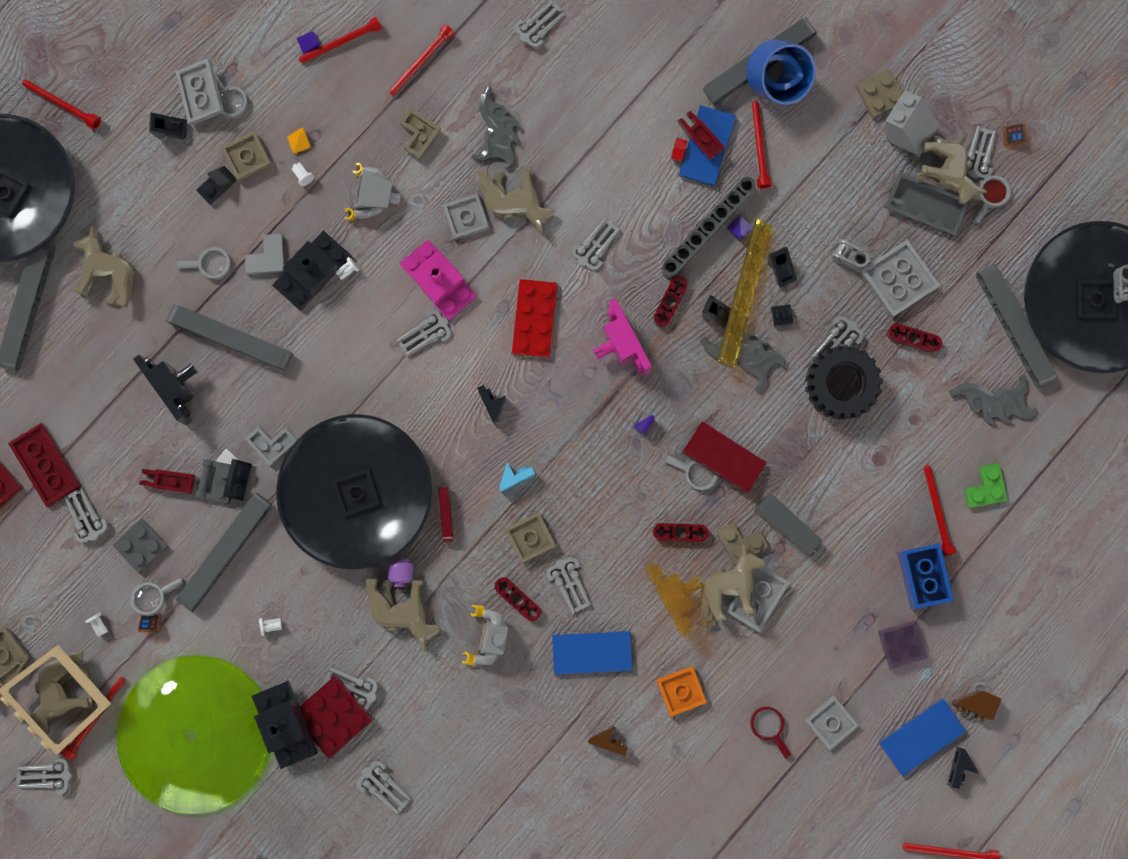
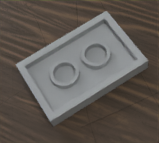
[175,58,224,125]
[726,566,790,632]

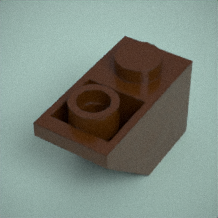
[952,690,1002,722]

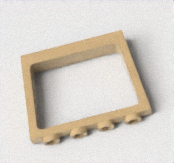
[0,645,111,755]

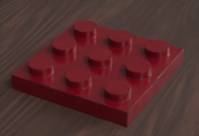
[299,675,374,759]

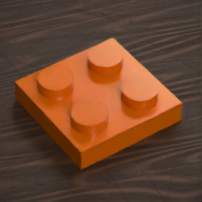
[656,666,707,717]

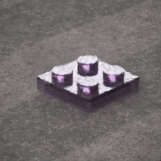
[878,620,928,669]

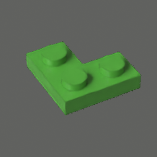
[964,463,1007,508]

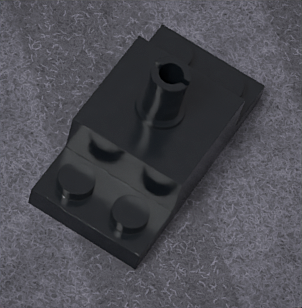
[272,230,352,311]
[133,355,198,425]
[252,680,318,769]

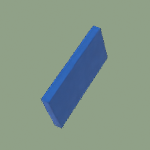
[678,105,736,187]
[552,631,632,674]
[879,698,966,776]

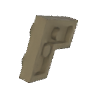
[399,108,441,160]
[716,522,769,565]

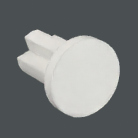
[292,162,314,186]
[335,257,360,280]
[85,612,108,637]
[259,618,282,636]

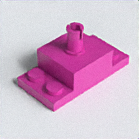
[399,240,477,321]
[593,298,652,376]

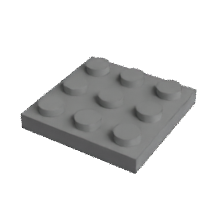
[860,239,940,318]

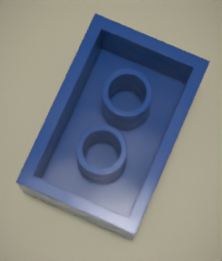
[897,543,954,609]

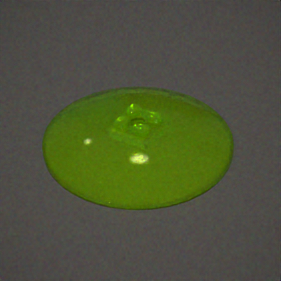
[116,655,271,814]

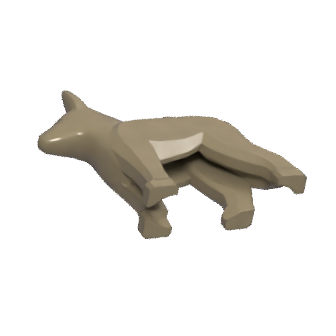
[916,135,987,204]
[478,166,555,236]
[73,226,134,308]
[701,544,766,627]
[366,579,441,651]
[20,651,94,734]

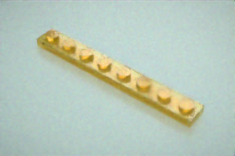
[717,220,773,368]

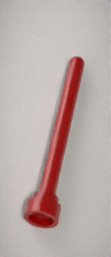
[299,16,382,63]
[389,24,455,95]
[22,79,101,130]
[752,101,772,189]
[924,465,957,556]
[60,677,126,761]
[902,843,1000,859]

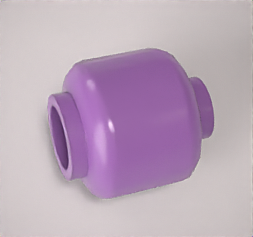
[388,559,414,587]

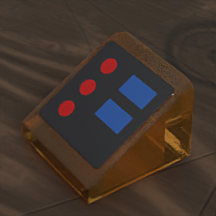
[1003,123,1026,146]
[138,613,161,632]

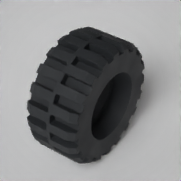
[805,345,883,420]

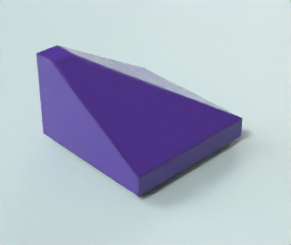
[297,31,320,54]
[727,215,753,241]
[633,415,655,434]

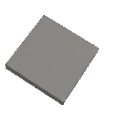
[442,193,490,241]
[804,695,859,751]

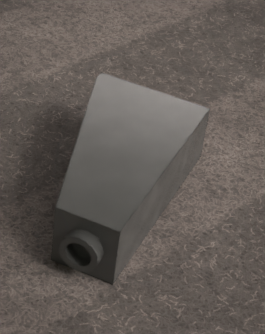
[754,493,822,556]

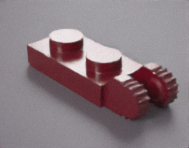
[677,111,725,161]
[139,469,196,494]

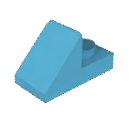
[499,463,535,493]

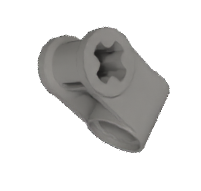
[831,239,870,271]
[1113,265,1128,303]

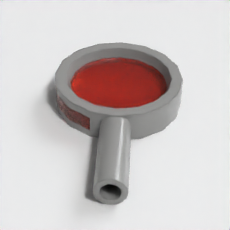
[973,176,1011,225]

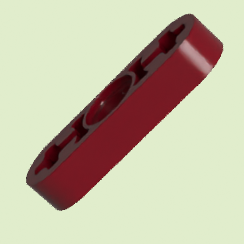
[653,276,688,328]
[887,323,942,353]
[438,486,454,543]
[652,523,709,542]
[495,577,541,621]

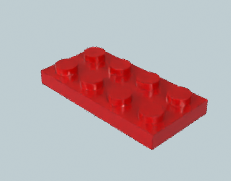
[512,279,557,358]

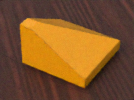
[287,127,311,154]

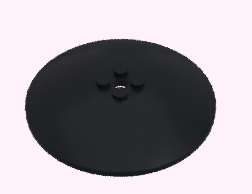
[0,114,75,262]
[1024,221,1128,373]
[276,414,432,569]

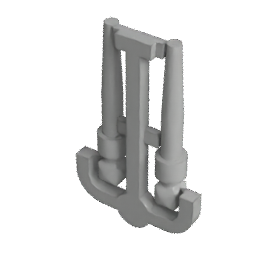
[515,1,565,48]
[966,126,996,179]
[572,218,620,270]
[397,310,451,356]
[812,316,863,359]
[64,488,108,543]
[547,558,591,614]
[323,668,378,710]
[17,758,72,794]
[357,761,411,814]

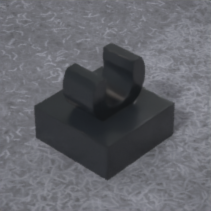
[771,304,793,327]

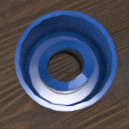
[746,39,816,105]

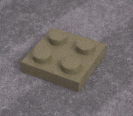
[856,69,903,119]
[221,131,272,181]
[504,512,556,564]

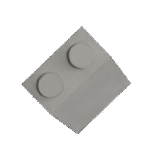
[885,90,939,156]

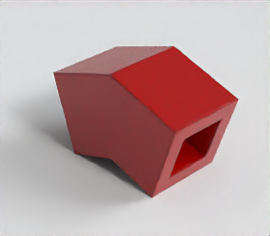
[671,138,688,161]

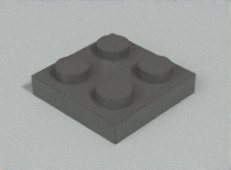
[113,519,168,573]

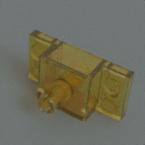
[644,563,704,636]

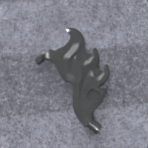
[472,86,520,169]
[699,332,785,391]
[949,375,1037,425]

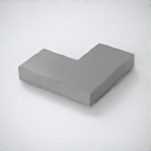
[245,234,285,275]
[245,426,297,467]

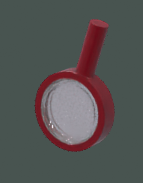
[750,706,792,759]

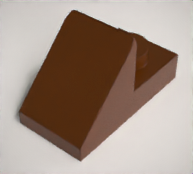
[587,726,628,756]

